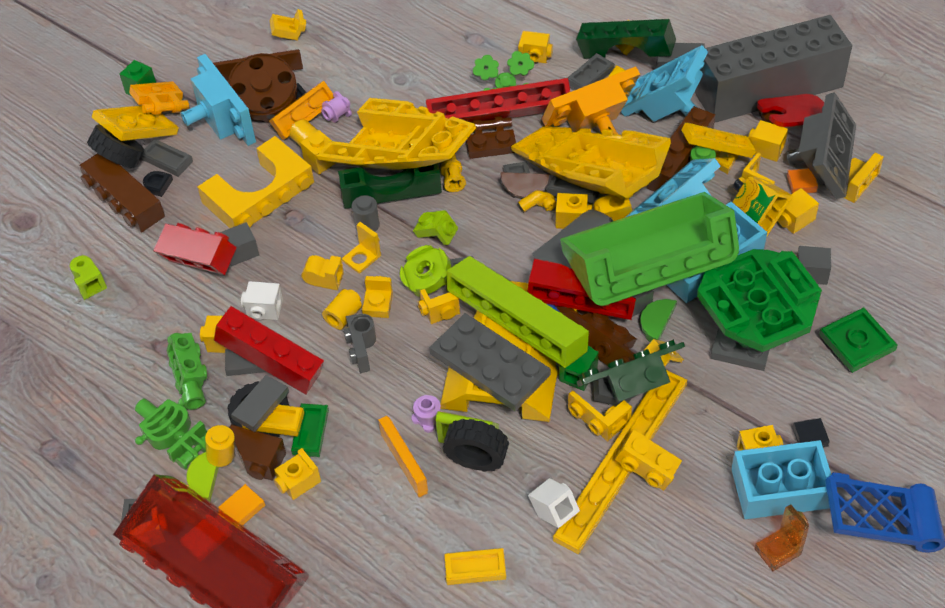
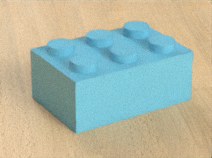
[731,440,831,519]

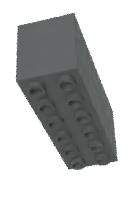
[695,15,853,123]

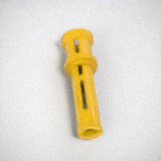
[440,154,466,192]

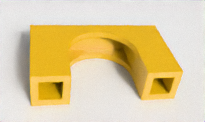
[197,136,314,228]

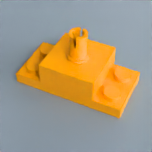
[542,66,640,134]

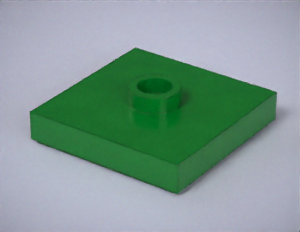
[819,307,898,373]

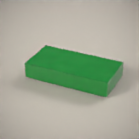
[291,403,329,457]

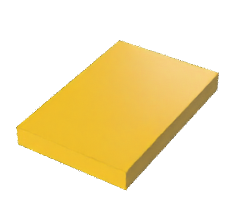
[92,105,179,141]

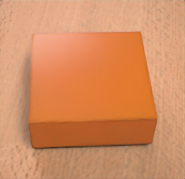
[787,168,818,194]

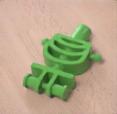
[135,398,209,470]

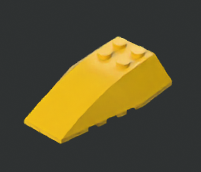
[317,98,476,169]
[511,126,671,199]

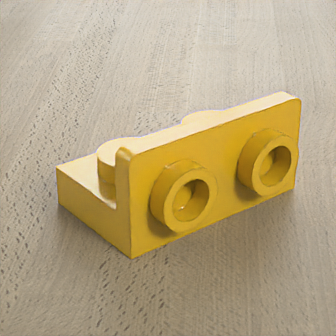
[615,430,682,491]

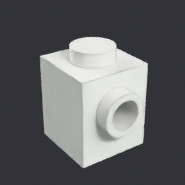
[241,281,283,320]
[528,478,580,528]

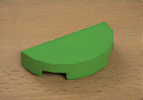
[640,299,677,342]

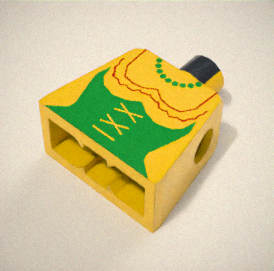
[732,176,793,236]

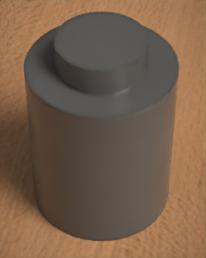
[352,196,380,232]

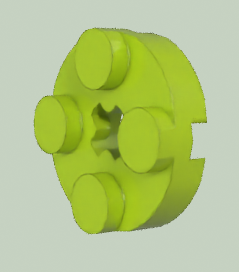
[400,245,451,297]

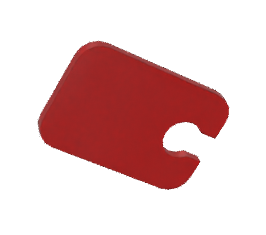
[757,94,824,127]

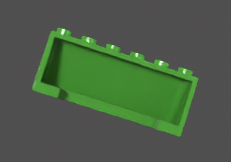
[560,192,739,306]

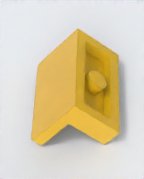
[844,152,884,203]

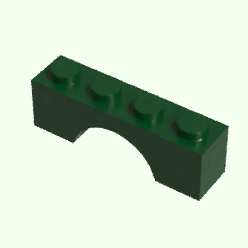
[576,19,676,59]
[338,163,442,209]

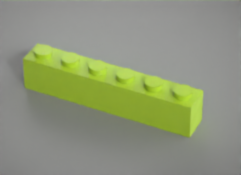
[447,256,589,368]

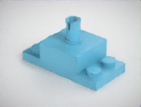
[621,45,708,122]
[180,54,256,146]
[626,158,721,217]

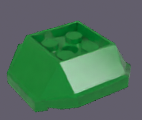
[697,249,822,352]

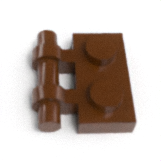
[466,116,516,159]

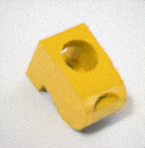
[593,195,632,221]
[301,255,344,291]

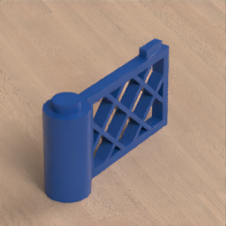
[825,472,945,553]

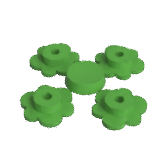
[473,51,534,91]

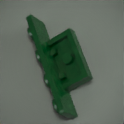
[577,339,685,402]

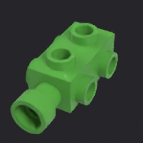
[167,333,207,410]

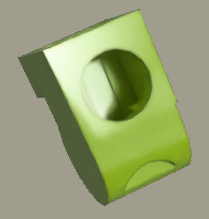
[69,255,107,300]

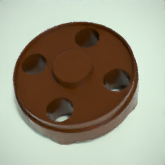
[228,53,297,123]

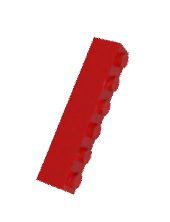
[426,78,570,122]

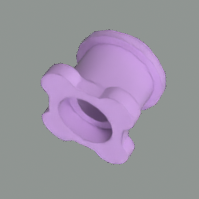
[321,91,352,123]
[412,395,442,433]

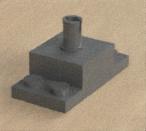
[787,92,856,199]

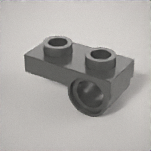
[343,314,376,374]

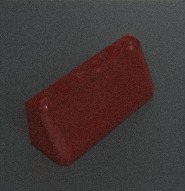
[113,474,309,608]

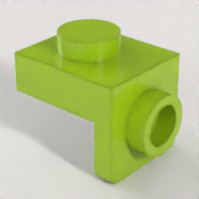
[413,210,458,245]

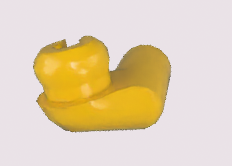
[518,190,557,212]

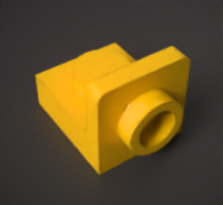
[362,276,393,318]

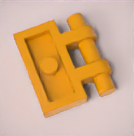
[129,81,189,115]

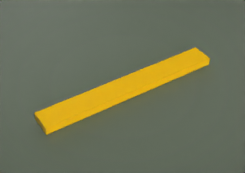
[553,370,687,555]

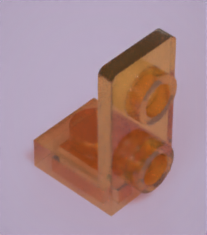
[755,504,809,572]

